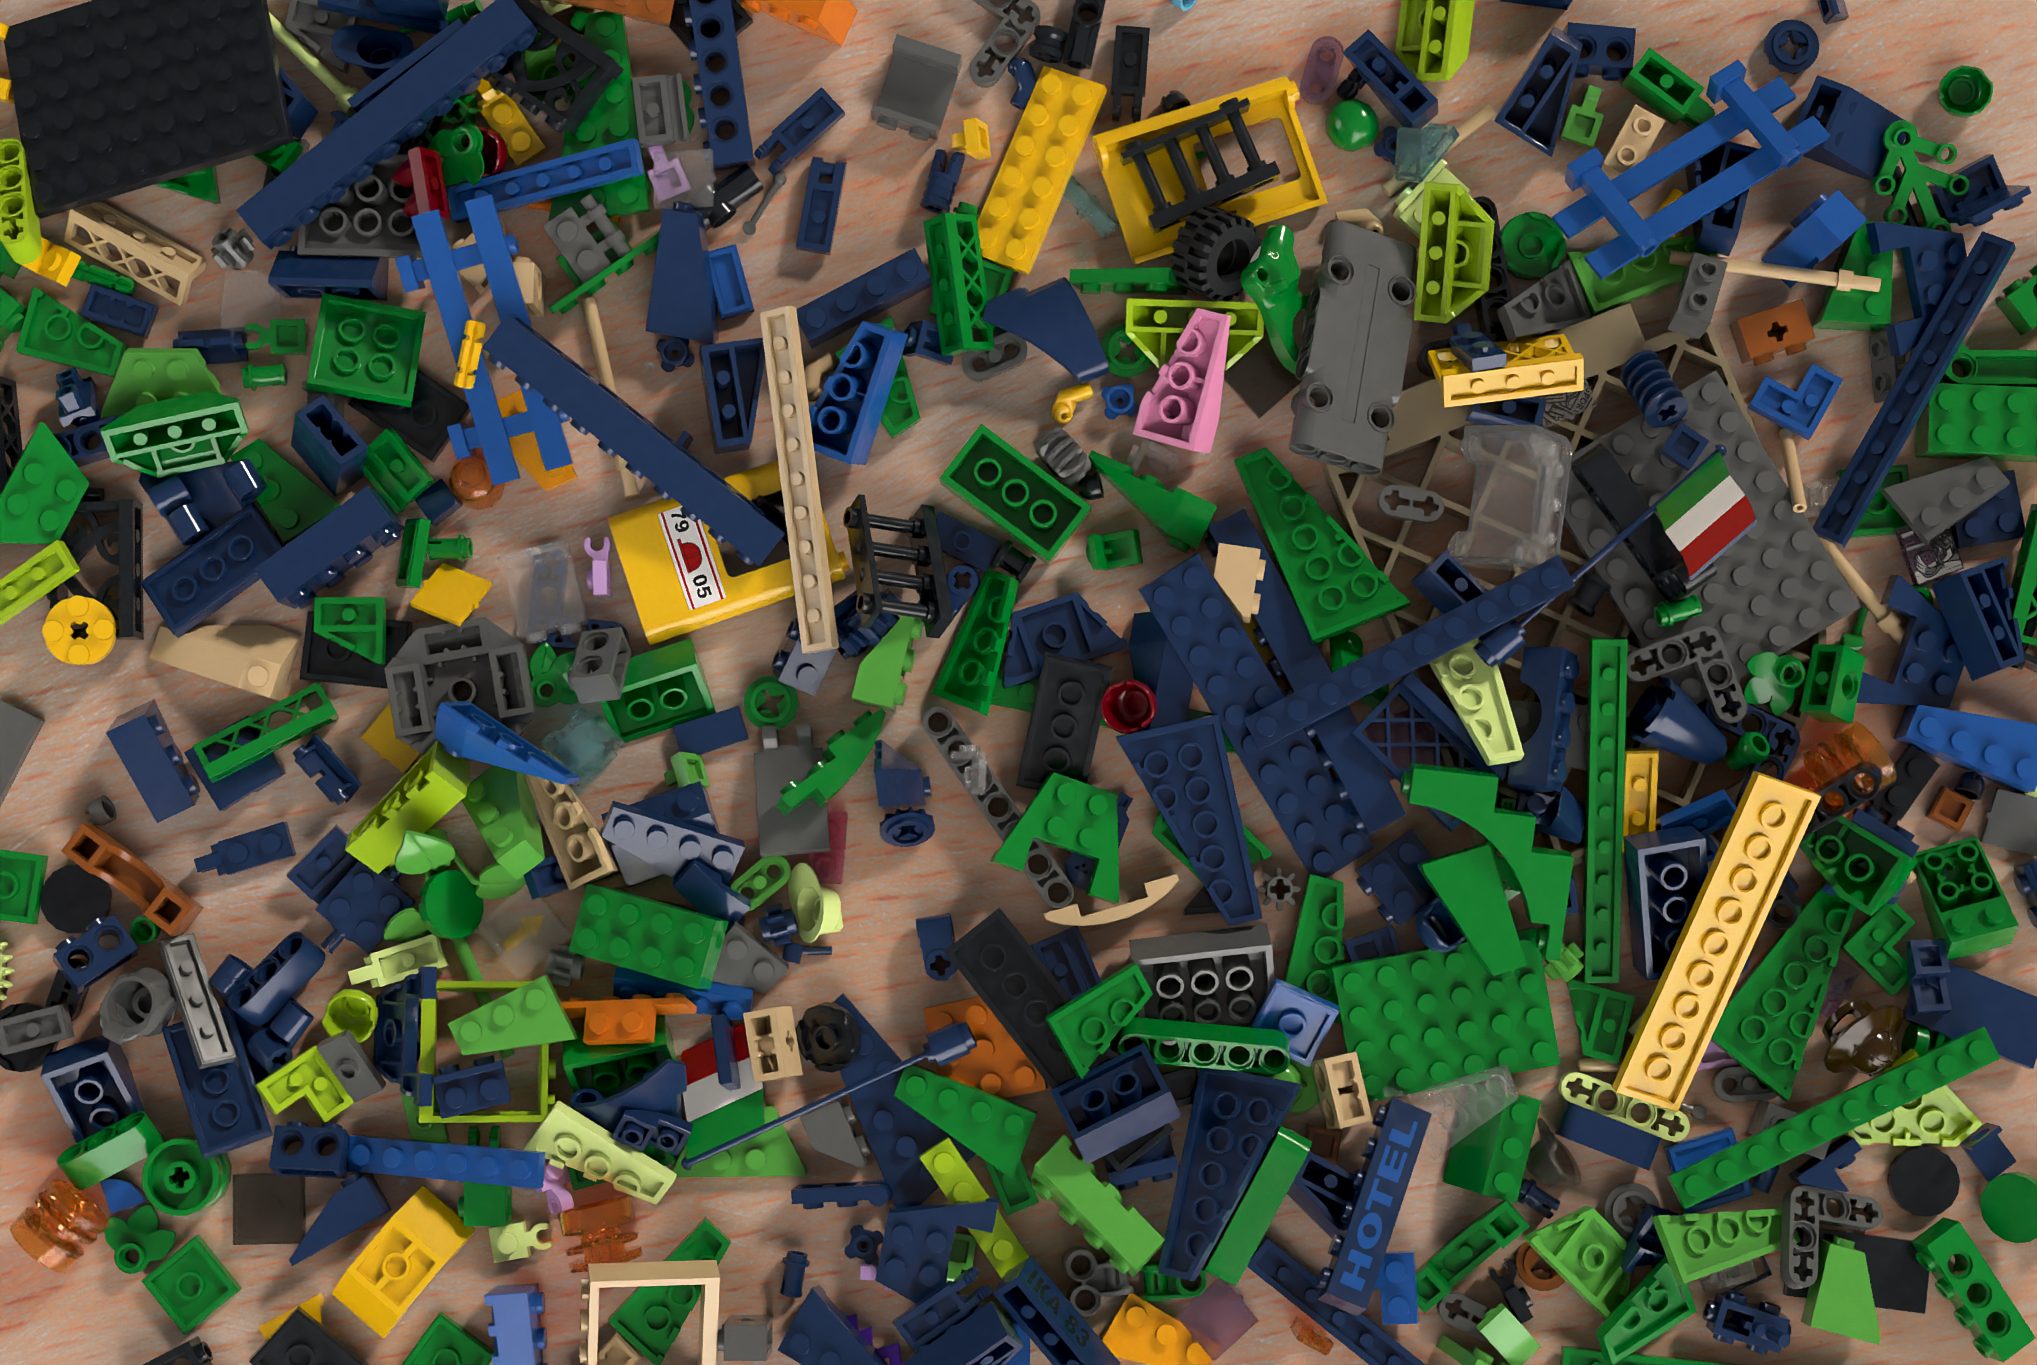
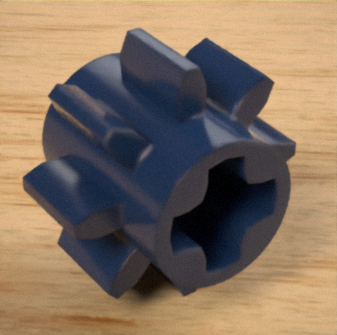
[758,903,799,947]

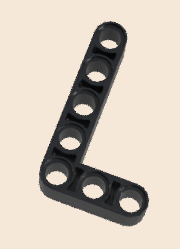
[1417,196,1512,377]
[1570,443,1717,602]
[1766,762,1883,930]

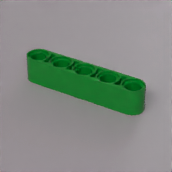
[1118,1017,1290,1074]
[1203,1125,1312,1286]

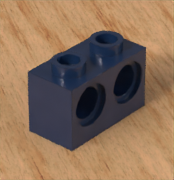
[1563,22,1636,81]
[53,915,138,995]
[269,1121,350,1179]

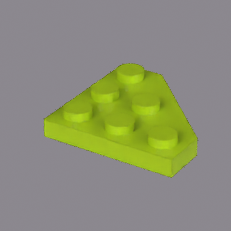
[1846,1048,1983,1147]

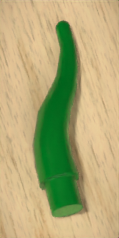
[397,0,483,34]

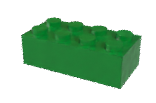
[1916,383,2037,462]
[939,424,1092,566]
[568,883,729,989]

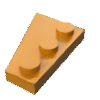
[497,390,578,492]
[1101,1292,1220,1365]

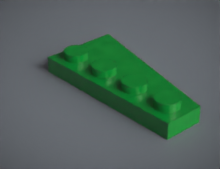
[931,569,1019,716]
[1283,874,1344,1024]
[894,1064,1038,1179]
[608,1216,731,1365]

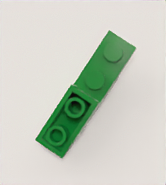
[776,708,886,816]

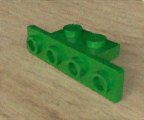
[548,219,660,314]

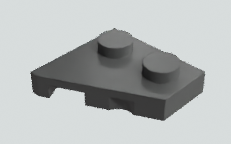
[284,0,359,73]
[713,921,789,994]

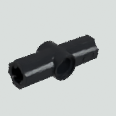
[1062,0,1106,70]
[691,163,764,231]

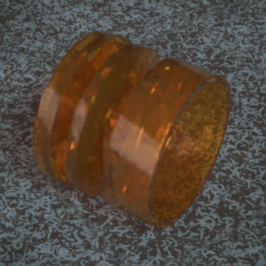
[1803,721,1897,812]
[10,1178,109,1273]
[558,1196,643,1273]

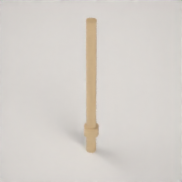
[1669,250,1881,292]
[582,297,639,498]
[1803,510,1905,646]

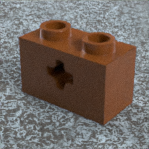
[1729,299,1816,366]

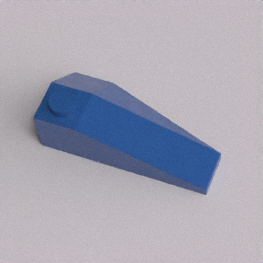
[434,701,580,785]

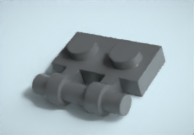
[543,193,631,283]

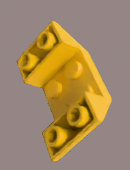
[331,1185,476,1339]

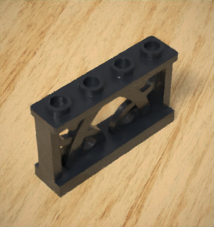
[482,0,624,135]
[46,499,144,640]

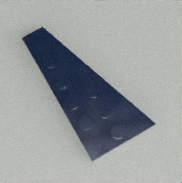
[1158,1068,1302,1281]

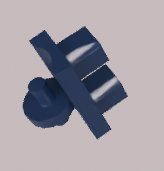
[56,368,100,427]

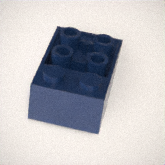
[1793,75,1906,186]

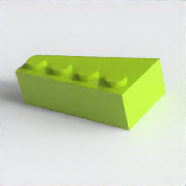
[345,740,471,874]

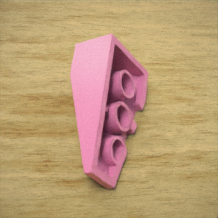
[1133,308,1231,454]

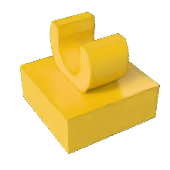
[951,118,991,160]

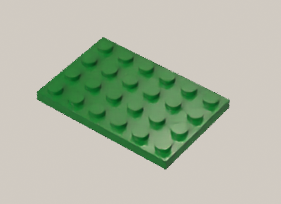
[1330,927,1561,1102]

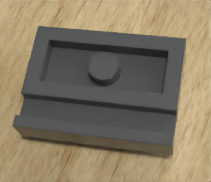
[632,72,690,148]

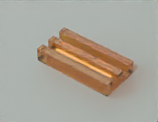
[1290,1317,1334,1356]

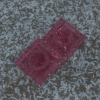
[809,811,848,884]

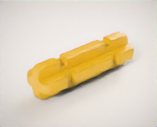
[454,320,486,389]

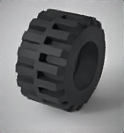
[1171,206,1262,301]

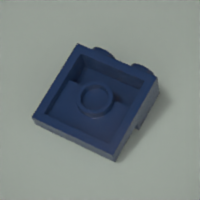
[1355,829,1437,926]

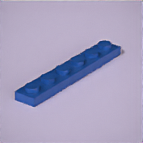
[447,138,644,223]
[347,1135,545,1189]

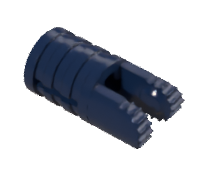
[920,149,965,214]

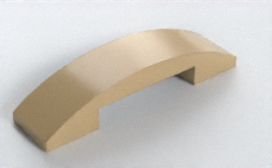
[1044,874,1179,926]

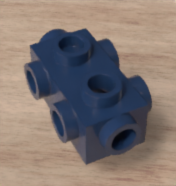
[1703,1290,1791,1355]

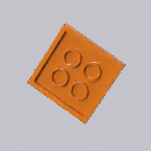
[923,996,1048,1098]

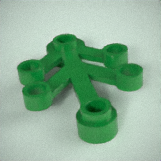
[1871,120,1969,232]

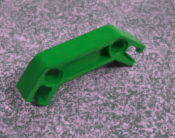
[1910,343,2037,387]

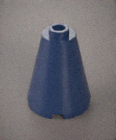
[1626,677,1728,765]

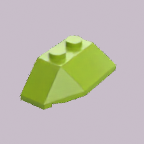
[1395,0,1475,82]
[1414,182,1495,324]
[1125,298,1264,370]

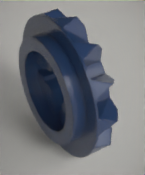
[1763,19,1819,74]
[879,807,935,847]

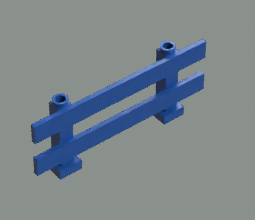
[1552,60,1830,280]
[395,194,573,486]

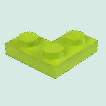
[254,1045,354,1123]

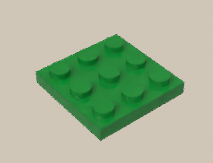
[306,293,426,407]

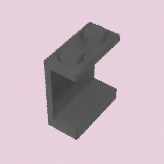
[871,34,962,141]

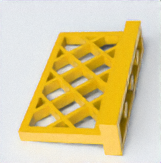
[1428,334,1584,408]

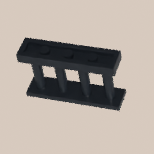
[1120,97,1281,235]
[843,494,953,639]

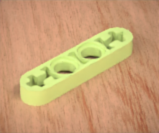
[1558,1071,1690,1142]

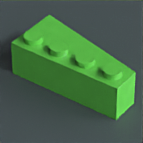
[1031,1135,1165,1277]

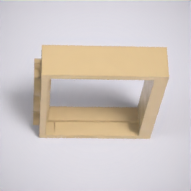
[579,1260,720,1365]

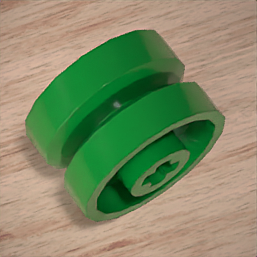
[142,1135,232,1216]

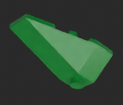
[1088,450,1217,553]
[1799,816,1917,916]

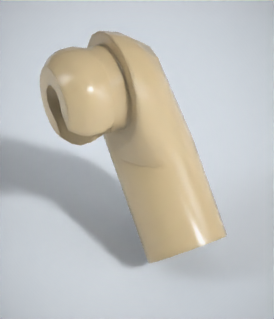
[1335,208,1384,235]
[804,352,837,402]

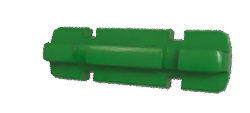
[72,260,136,296]

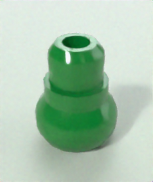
[1726,732,1770,770]

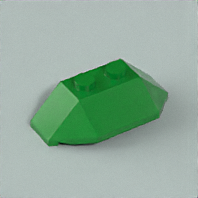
[100,391,249,478]

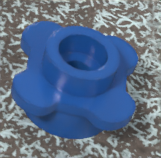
[1101,383,1138,420]

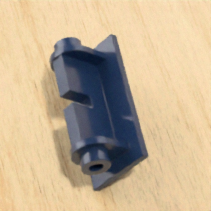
[173,327,248,364]
[292,733,362,805]

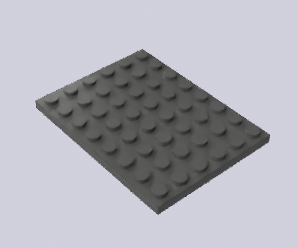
[1536,370,1861,705]

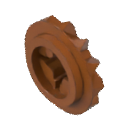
[1515,1241,1565,1291]

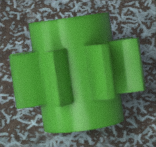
[1541,941,1585,983]

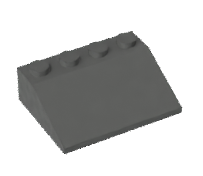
[297,152,446,258]
[1129,924,1275,1045]

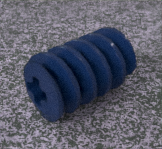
[1620,350,1689,427]

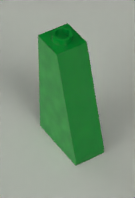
[1417,842,1527,979]

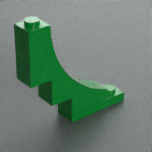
[1400,763,1574,961]

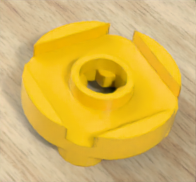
[42,595,116,666]

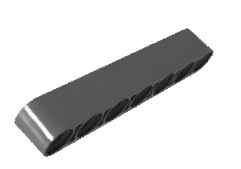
[923,707,1074,908]

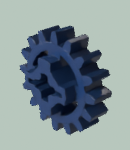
[838,589,901,656]

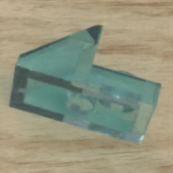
[1394,123,1460,183]

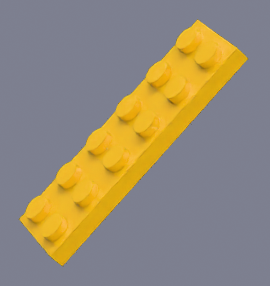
[977,66,1107,276]

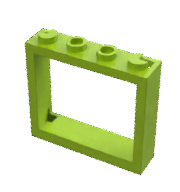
[419,981,557,1123]

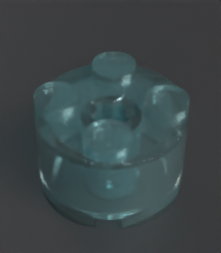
[541,707,624,787]

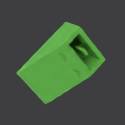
[851,616,924,712]

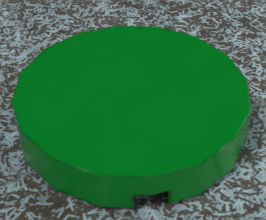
[1501,211,1566,281]
[419,870,484,940]
[1980,1172,2037,1243]

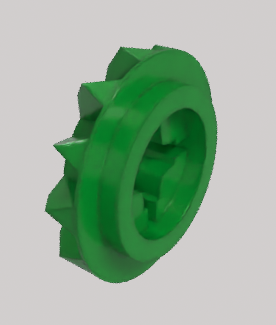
[1101,323,1152,378]
[744,676,799,730]

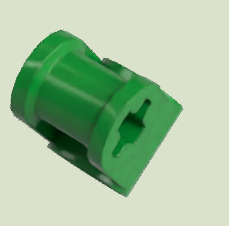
[1140,1261,1207,1301]

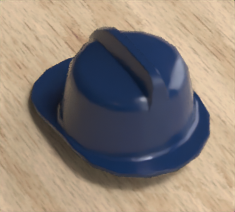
[331,25,414,80]

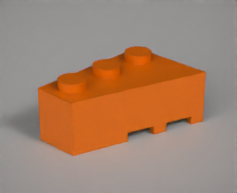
[740,0,858,46]

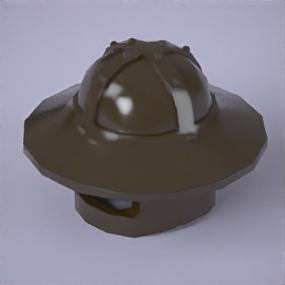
[1822,1001,1904,1076]

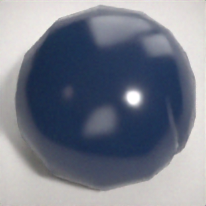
[1415,897,1465,953]

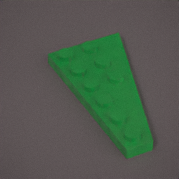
[548,11,651,221]
[1234,447,1411,645]
[1711,879,1856,1101]

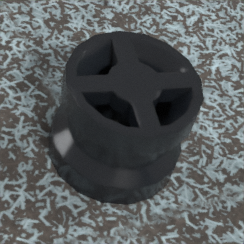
[1029,25,1068,63]

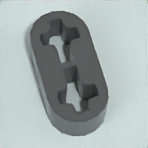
[1377,485,1444,524]
[1437,1291,1491,1341]

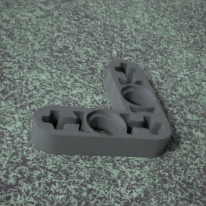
[970,0,1040,88]
[1627,626,1747,724]
[1780,1185,1883,1289]

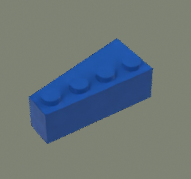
[809,321,908,465]
[1893,705,2037,793]

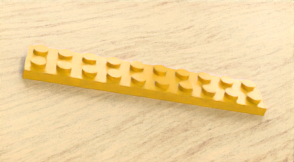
[1612,771,1821,1112]

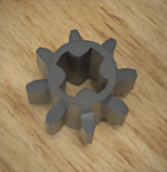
[211,227,255,270]
[1257,868,1301,911]
[545,944,586,987]

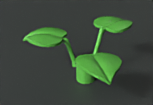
[383,829,527,943]

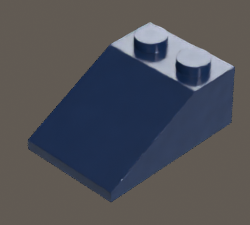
[40,1035,145,1143]

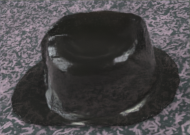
[1526,1117,1581,1187]

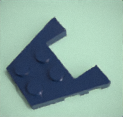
[1866,222,1967,356]
[1857,575,1965,707]
[373,967,437,1107]
[875,1198,999,1325]

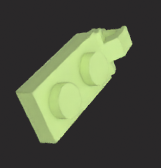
[348,934,449,988]

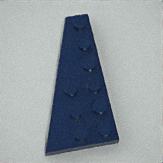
[1115,714,1262,926]
[832,993,976,1208]

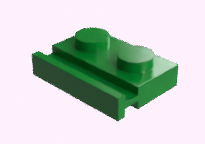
[363,428,435,513]

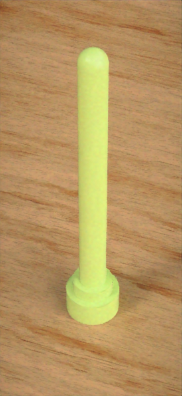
[269,12,360,117]

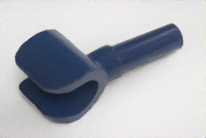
[782,942,832,964]

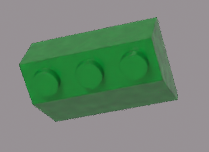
[600,638,716,745]
[562,1015,677,1099]
[1442,1082,1542,1203]

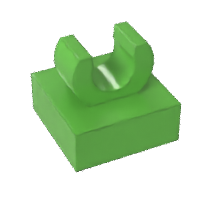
[664,752,710,788]

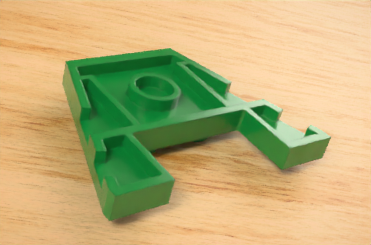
[990,772,1120,904]

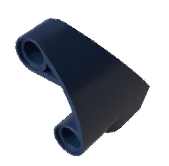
[983,277,1109,385]
[138,459,267,546]
[209,954,314,1084]
[570,1059,687,1133]

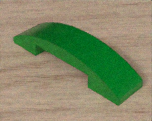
[1416,1199,1530,1313]

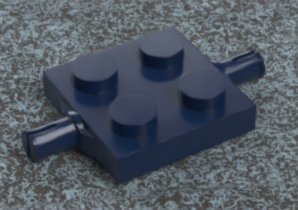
[315,860,416,954]

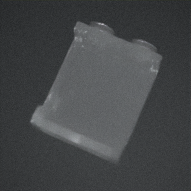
[497,540,589,644]

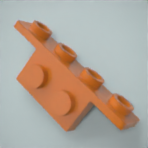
[561,993,697,1045]

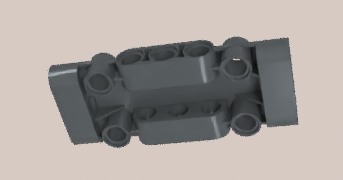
[1289,221,1417,476]

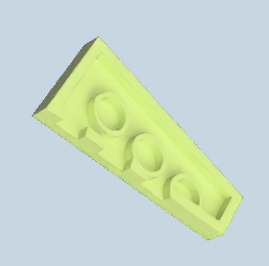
[1429,637,1524,766]
[523,1100,677,1205]

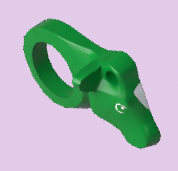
[1241,225,1310,374]

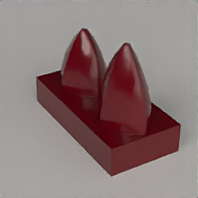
[391,147,450,221]

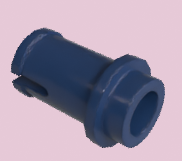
[1517,1178,1560,1219]
[780,1251,810,1298]

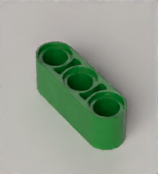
[56,1111,165,1190]

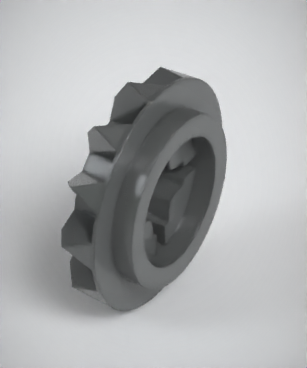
[1603,1182,1660,1239]

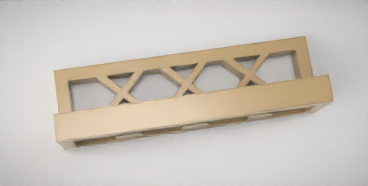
[64,201,207,306]

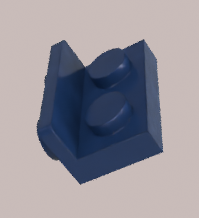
[432,1055,512,1119]

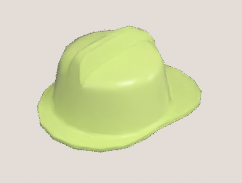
[788,863,843,943]

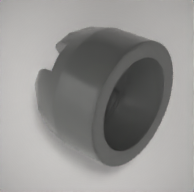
[85,795,116,826]

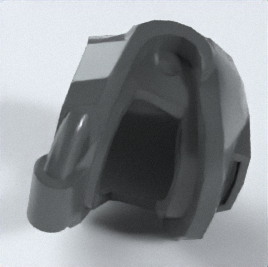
[99,967,178,1045]

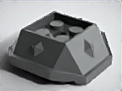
[385,617,536,762]

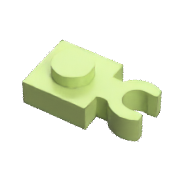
[488,1221,554,1263]

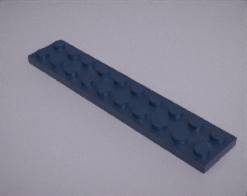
[1138,553,1374,878]

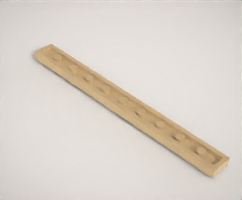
[760,305,839,654]

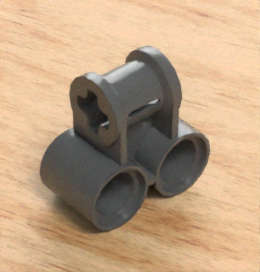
[1062,1246,1134,1317]

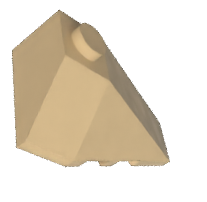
[149,625,302,701]

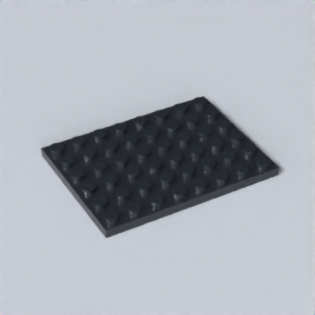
[4,0,294,219]

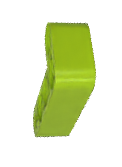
[0,138,42,264]

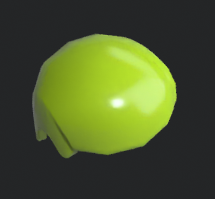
[322,989,378,1043]

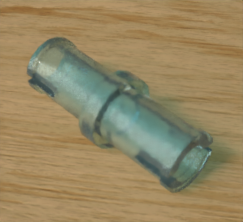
[1063,175,1119,239]

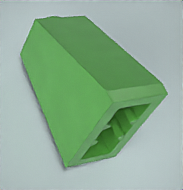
[1801,1236,1881,1345]

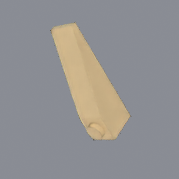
[523,750,620,891]

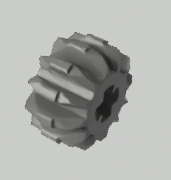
[1035,427,1091,486]

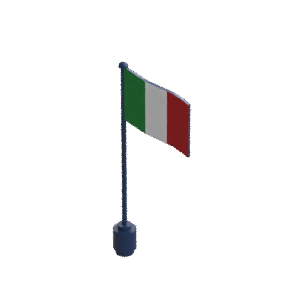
[1473,444,1757,668]
[680,1021,977,1170]

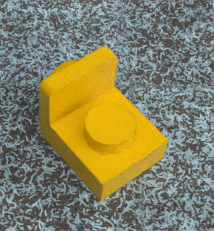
[20,237,82,287]

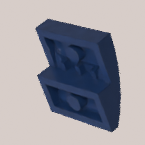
[184,716,286,811]

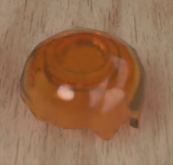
[449,454,505,510]

